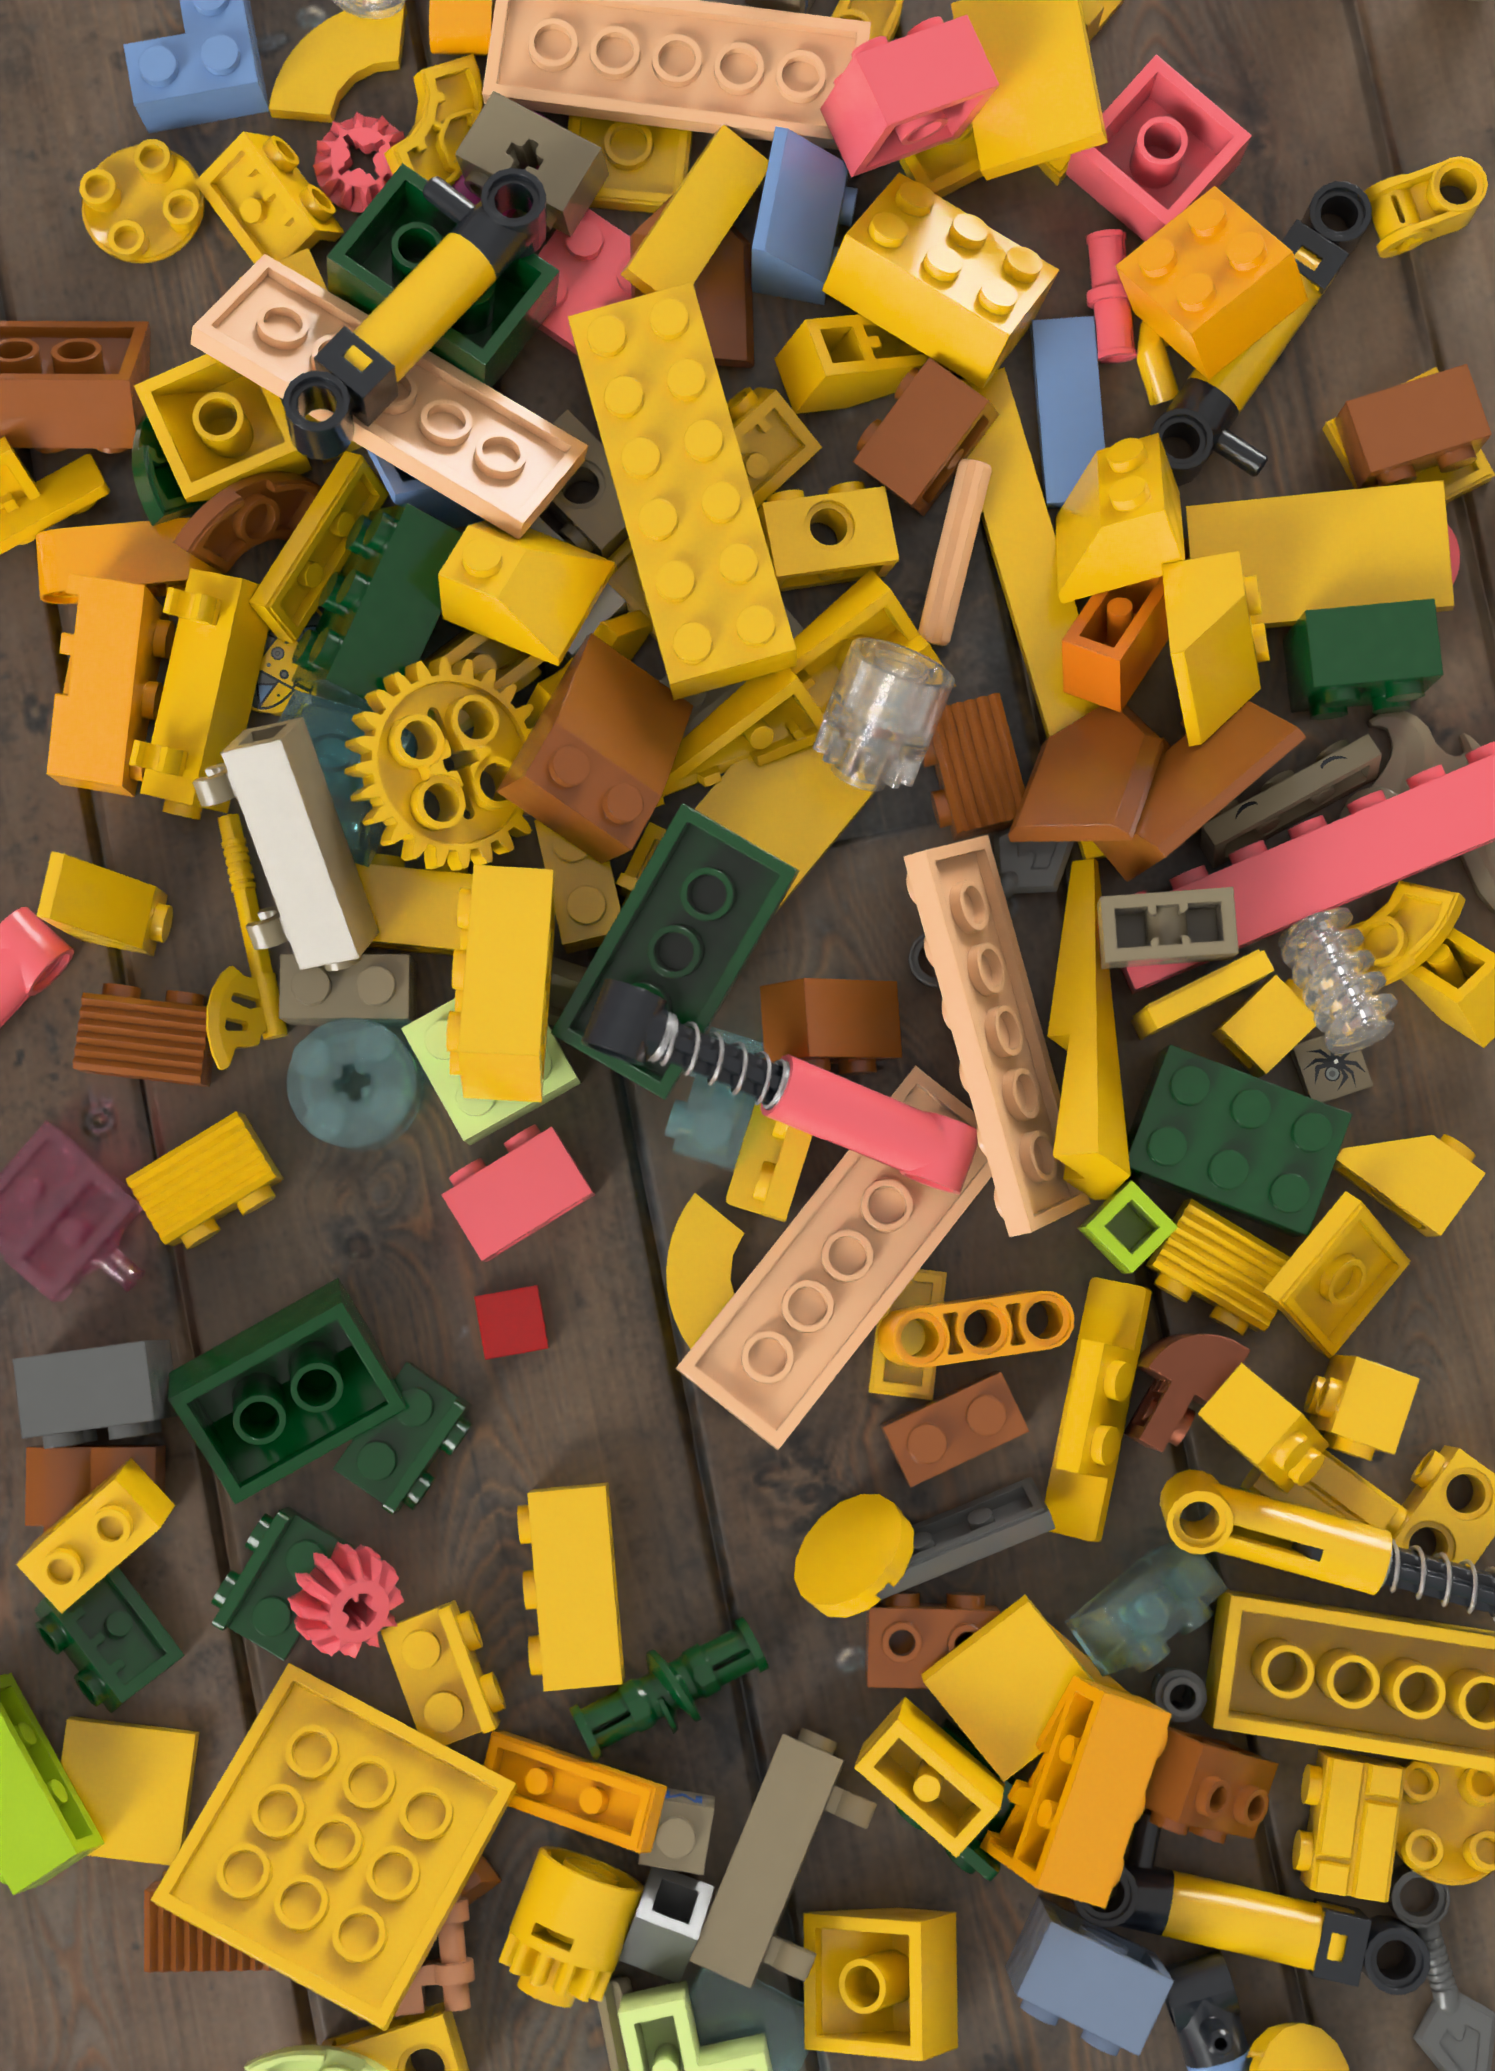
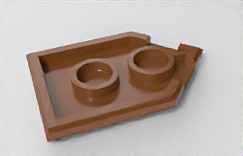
[630,193,754,368]
[1008,705,1164,842]

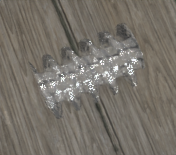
[1278,907,1398,1054]

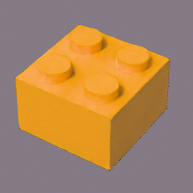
[1115,186,1308,380]

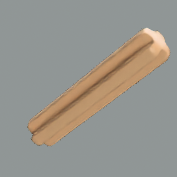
[918,459,992,646]

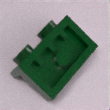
[333,1361,473,1515]
[211,1507,354,1661]
[35,1566,185,1713]

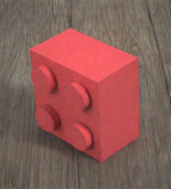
[820,15,1000,177]
[1066,54,1252,242]

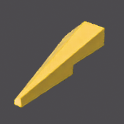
[656,569,956,807]
[1047,858,1131,1200]

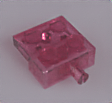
[0,1120,145,1302]

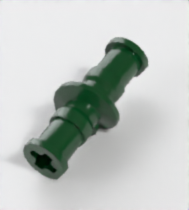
[568,1616,769,1761]

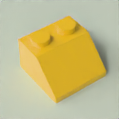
[134,354,312,503]
[1055,433,1185,604]
[1161,551,1270,746]
[803,1908,958,2061]

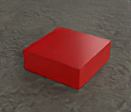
[474,1285,550,1360]

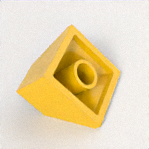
[438,520,615,666]

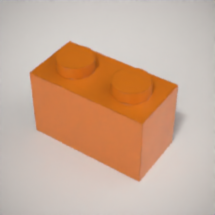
[1061,576,1169,712]

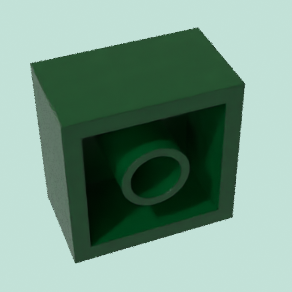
[1283,598,1443,720]

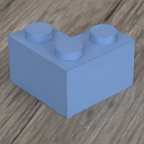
[123,0,269,133]

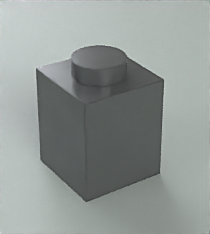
[619,1867,715,1983]

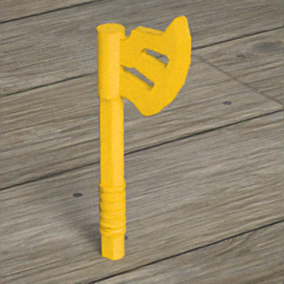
[206,814,288,1070]

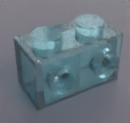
[664,1027,764,1173]
[1065,1541,1228,1676]

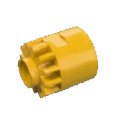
[498,1846,644,2008]

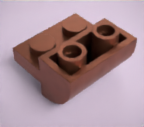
[1123,1333,1251,1453]

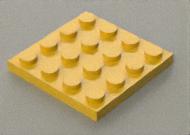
[151,1663,518,2031]

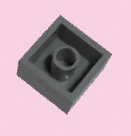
[13,1340,178,1449]

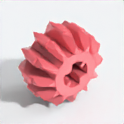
[288,1542,405,1658]

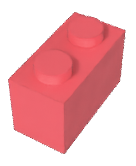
[441,1124,595,1262]

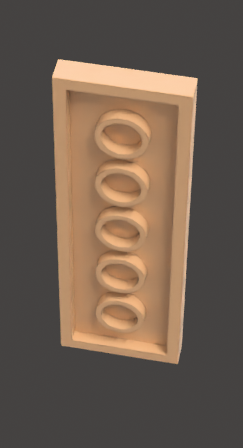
[482,0,871,150]
[191,254,589,540]
[904,835,1090,1237]
[676,1065,992,1450]

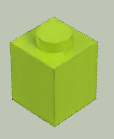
[1077,1181,1178,1274]

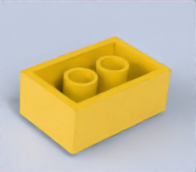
[821,172,1059,389]
[446,865,556,1102]

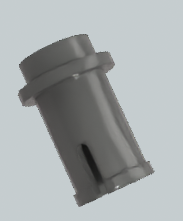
[1151,1667,1207,1722]

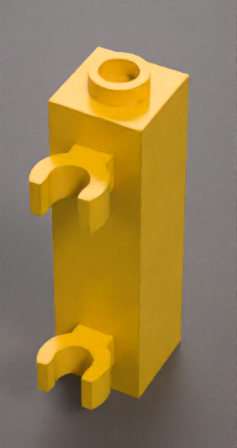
[129,568,269,820]

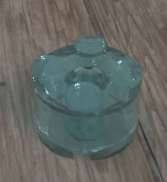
[287,1018,425,1151]

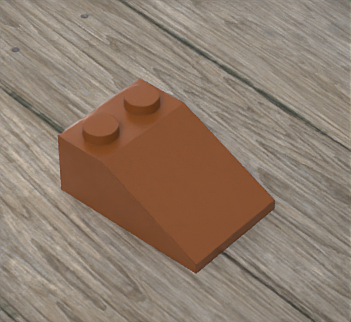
[496,633,693,864]

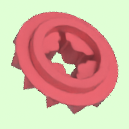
[313,112,405,213]

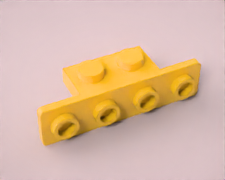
[0,436,110,555]
[1045,1277,1152,1542]

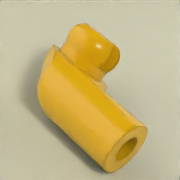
[1137,321,1179,405]

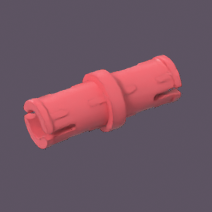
[1086,229,1137,364]

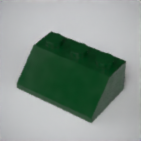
[168,1278,406,1505]

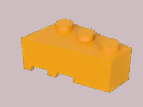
[46,572,175,797]
[979,1676,1172,1908]

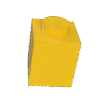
[1211,975,1321,1078]

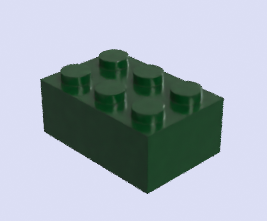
[327,163,560,388]
[291,503,463,714]
[1127,1045,1353,1237]

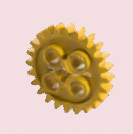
[344,657,534,871]

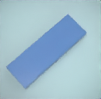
[1030,316,1105,509]

